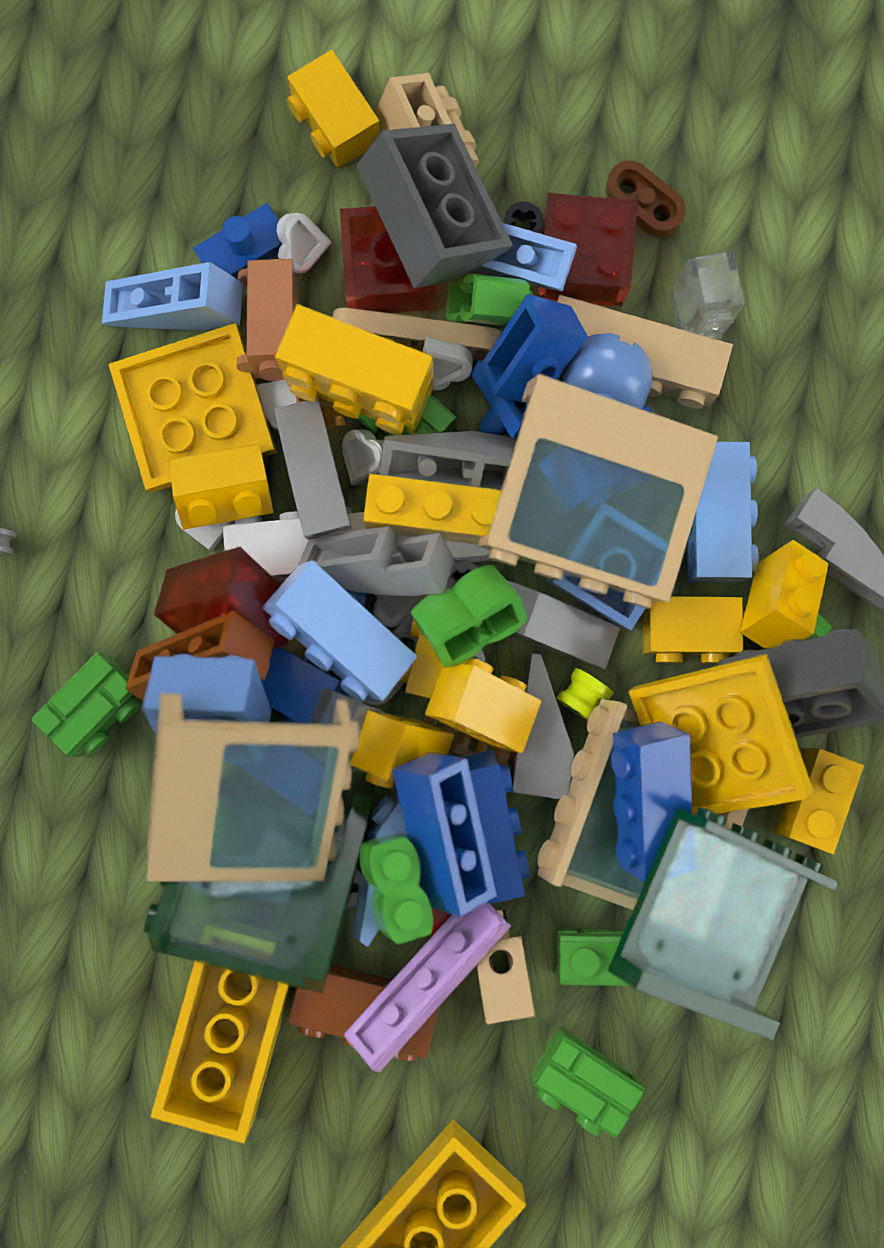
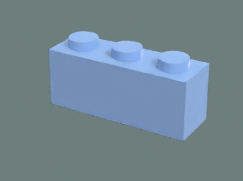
[687,442,759,583]
[262,560,417,702]

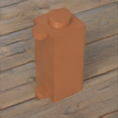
[237,259,298,381]

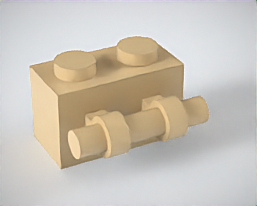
[375,73,479,167]

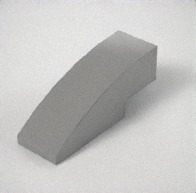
[274,398,352,540]
[784,488,884,614]
[297,525,455,596]

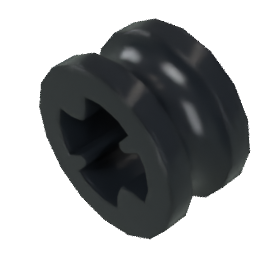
[504,201,544,234]

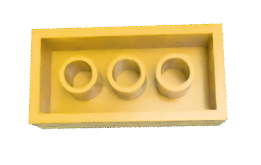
[151,917,291,1143]
[339,1119,526,1248]

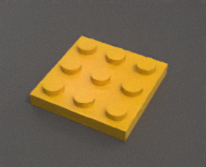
[109,323,277,493]
[628,654,813,815]

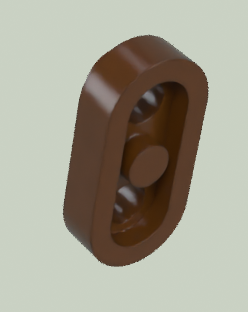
[605,161,686,238]

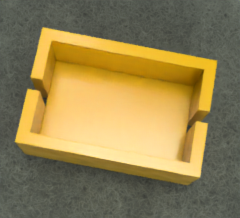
[275,304,434,435]

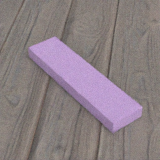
[344,902,511,1072]

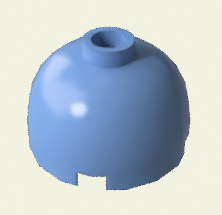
[560,333,653,410]

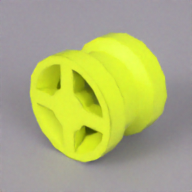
[556,668,614,721]

